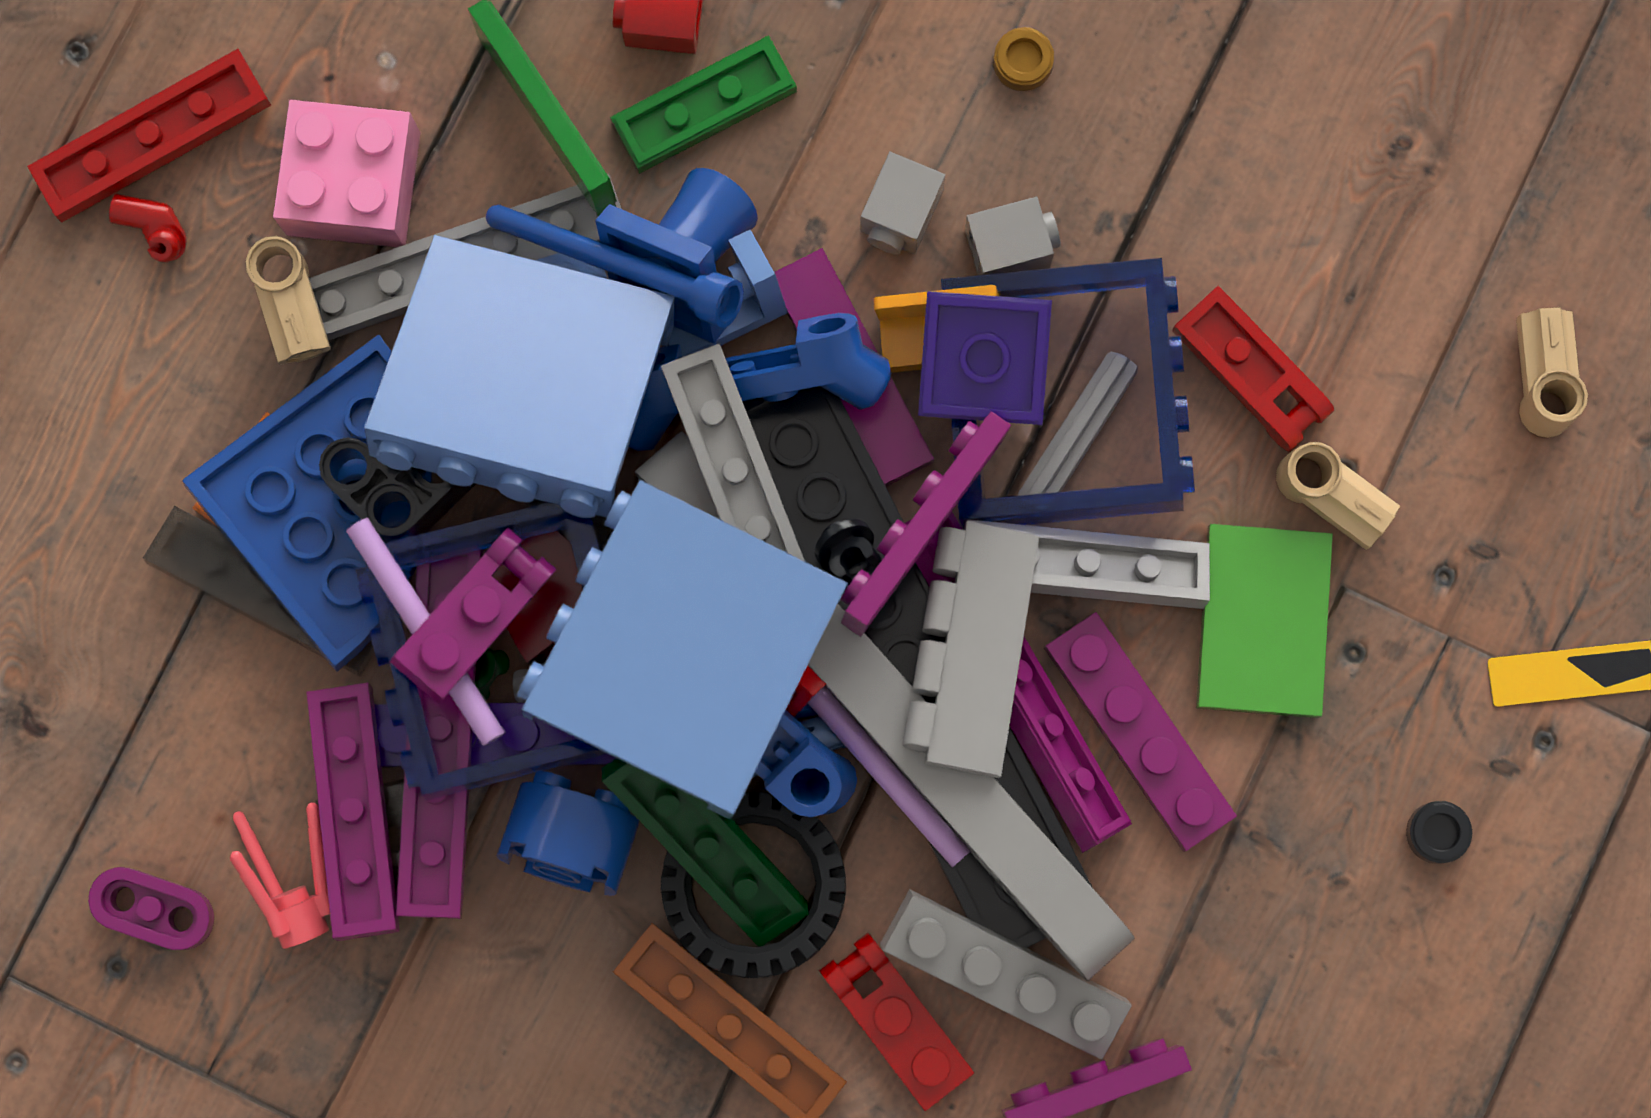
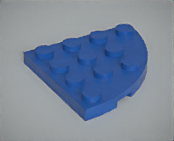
[182,334,433,672]

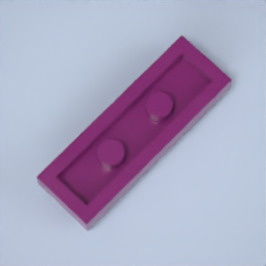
[1002,1038,1192,1118]

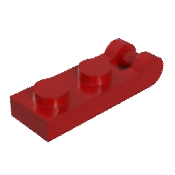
[1172,285,1334,452]
[818,932,975,1111]

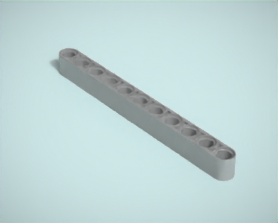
[634,431,1135,981]

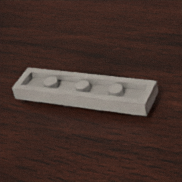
[661,343,805,562]
[963,519,1210,609]
[880,889,1132,1060]

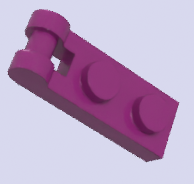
[390,528,557,704]

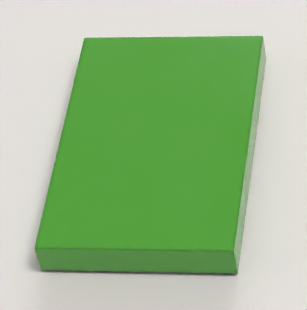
[1196,524,1333,718]

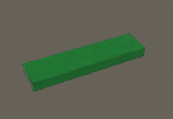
[468,0,617,217]

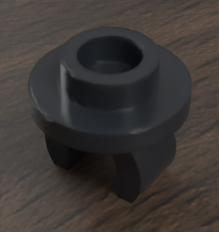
[814,519,882,587]

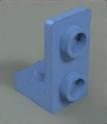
[668,230,788,357]

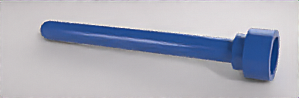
[486,205,744,328]

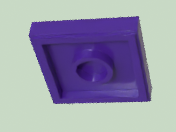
[918,291,1052,425]

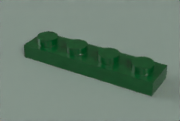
[602,758,809,947]

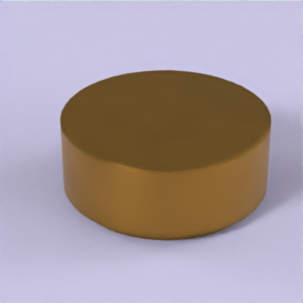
[993,27,1054,91]

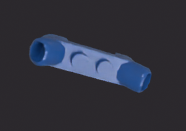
[628,313,892,451]
[755,709,857,817]

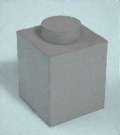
[860,151,945,255]
[965,196,1061,286]

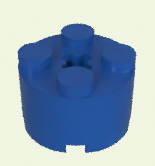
[496,770,640,896]

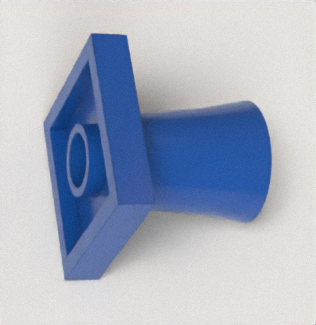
[595,168,758,343]

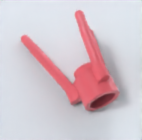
[230,803,330,949]

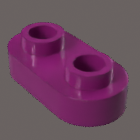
[88,867,214,950]

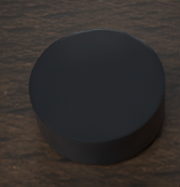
[1406,801,1472,864]

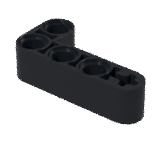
[319,437,476,548]

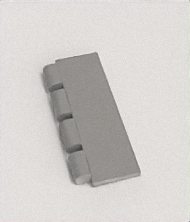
[903,520,1040,778]

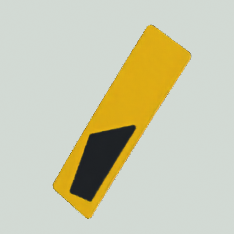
[1487,640,1651,707]

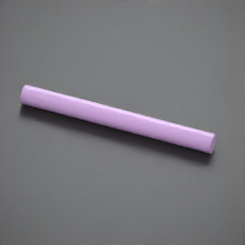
[346,518,505,746]
[808,686,971,867]

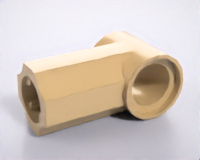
[246,236,331,365]
[1516,307,1588,438]
[1276,442,1400,550]

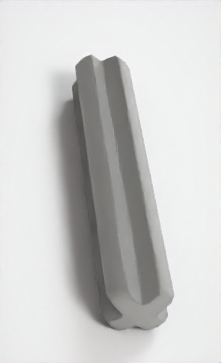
[1018,352,1138,515]

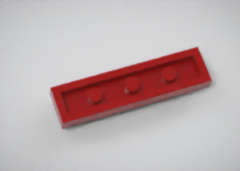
[27,49,271,223]

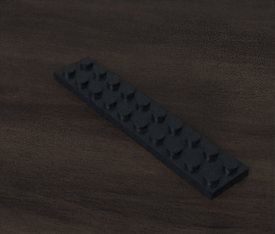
[742,386,1093,948]

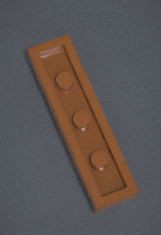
[613,923,847,1118]

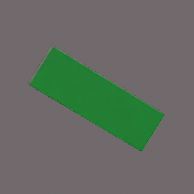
[610,35,797,174]

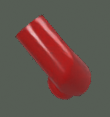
[109,194,187,262]

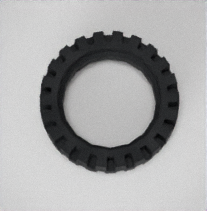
[661,792,846,978]

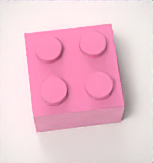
[273,100,420,247]

